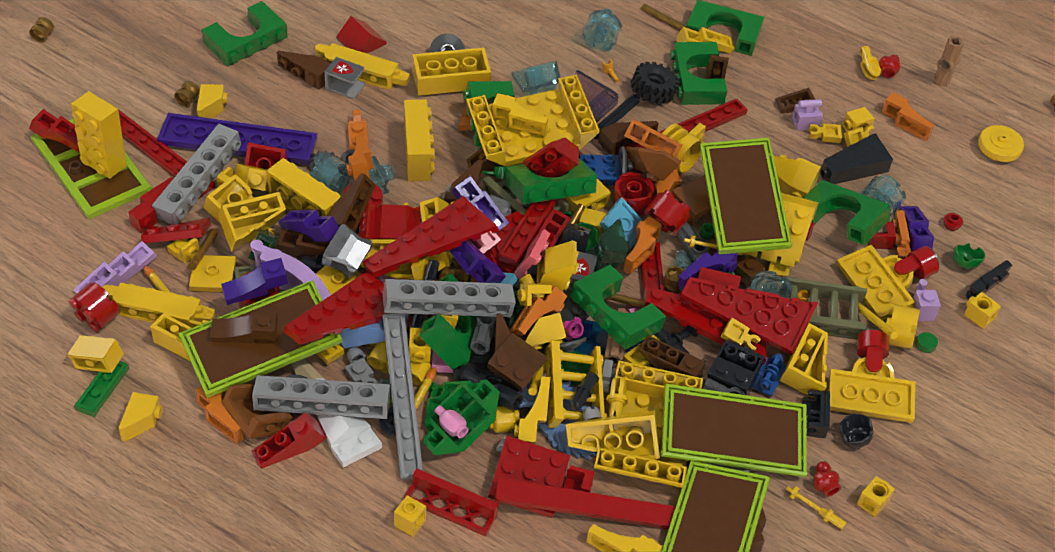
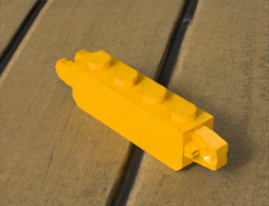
[315,43,410,90]
[102,282,216,323]

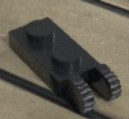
[965,260,1012,299]

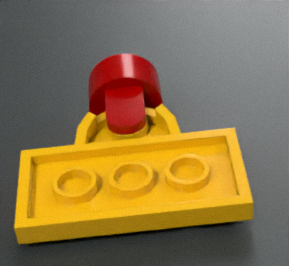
[836,245,939,320]
[828,329,916,423]

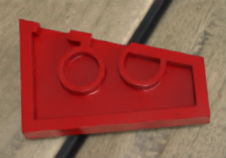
[141,218,211,243]

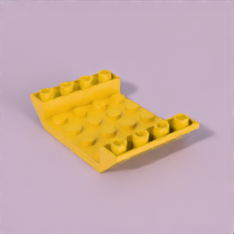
[466,74,599,167]
[594,361,703,488]

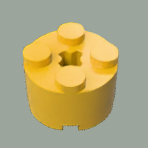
[886,303,920,349]

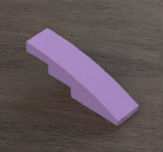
[74,241,157,293]

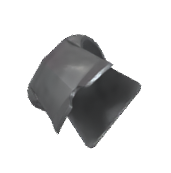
[321,224,372,279]

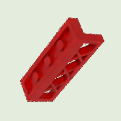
[404,468,499,536]

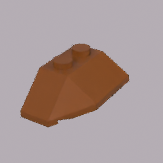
[625,147,682,182]

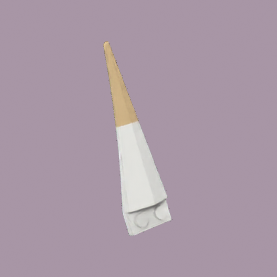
[291,359,382,468]

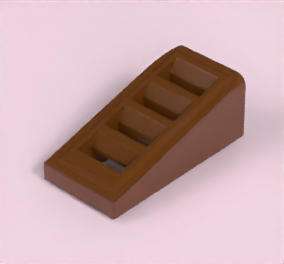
[775,88,815,114]

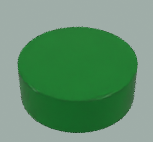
[916,332,938,353]

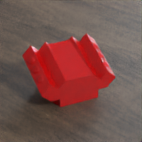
[359,204,422,239]

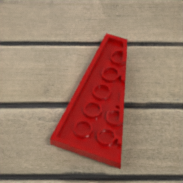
[362,196,499,278]
[283,271,391,345]
[680,277,818,355]
[644,287,766,365]

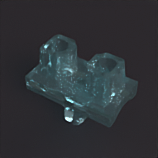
[369,156,396,194]

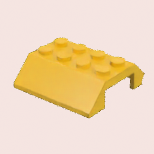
[743,193,819,268]

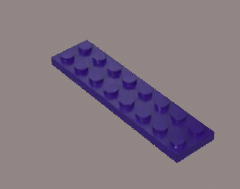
[157,113,318,165]

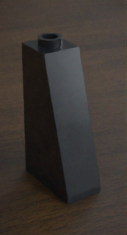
[820,133,893,184]

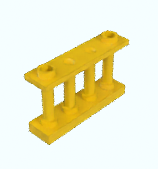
[545,340,607,428]

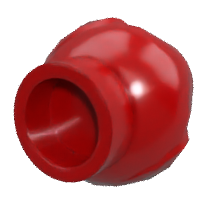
[879,54,901,78]
[813,461,841,497]

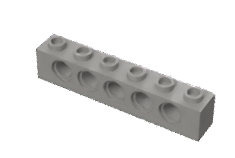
[152,124,241,224]
[382,279,515,317]
[252,375,390,419]

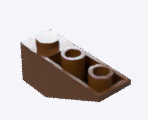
[277,51,332,90]
[639,335,705,378]

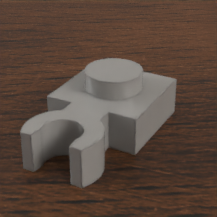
[344,358,378,384]
[602,359,616,400]

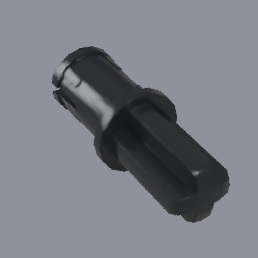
[570,372,599,411]

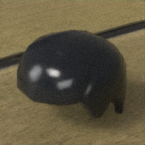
[840,414,874,448]

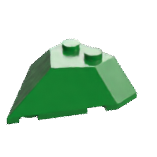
[423,380,499,455]

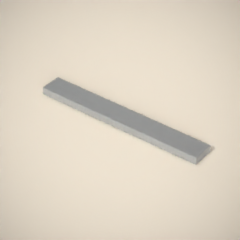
[383,313,423,481]

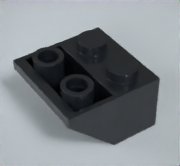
[707,340,765,396]

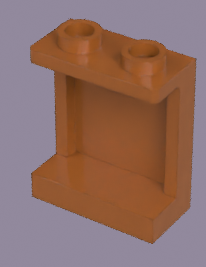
[672,175,711,227]
[221,383,292,439]

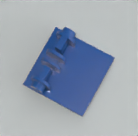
[580,154,620,186]
[753,354,786,397]

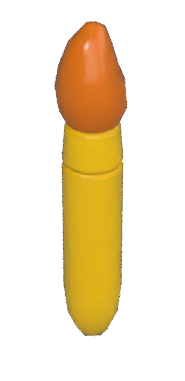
[143,266,170,292]
[414,368,437,410]

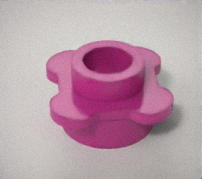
[563,317,584,341]

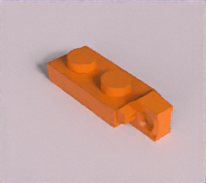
[348,110,369,150]
[891,210,911,259]

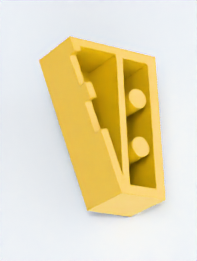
[218,192,286,252]
[150,312,208,362]
[779,323,828,398]

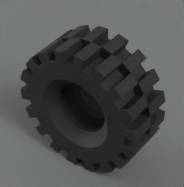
[630,61,679,105]

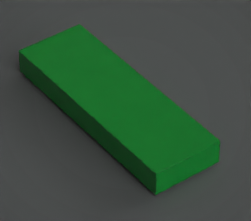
[74,361,130,418]

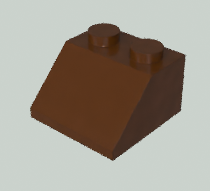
[487,333,548,393]

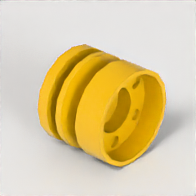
[662,123,704,174]

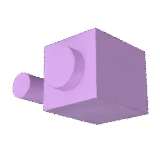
[792,99,822,131]
[913,279,941,321]

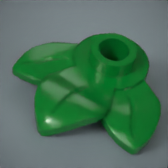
[482,166,508,179]

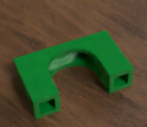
[686,0,764,56]
[201,1,288,66]
[670,42,728,105]
[463,81,515,150]
[505,158,597,204]
[803,180,890,246]
[570,265,666,350]
[419,273,477,369]

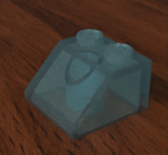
[511,61,561,94]

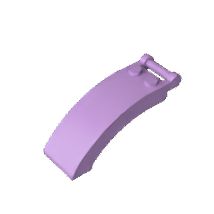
[250,240,330,300]

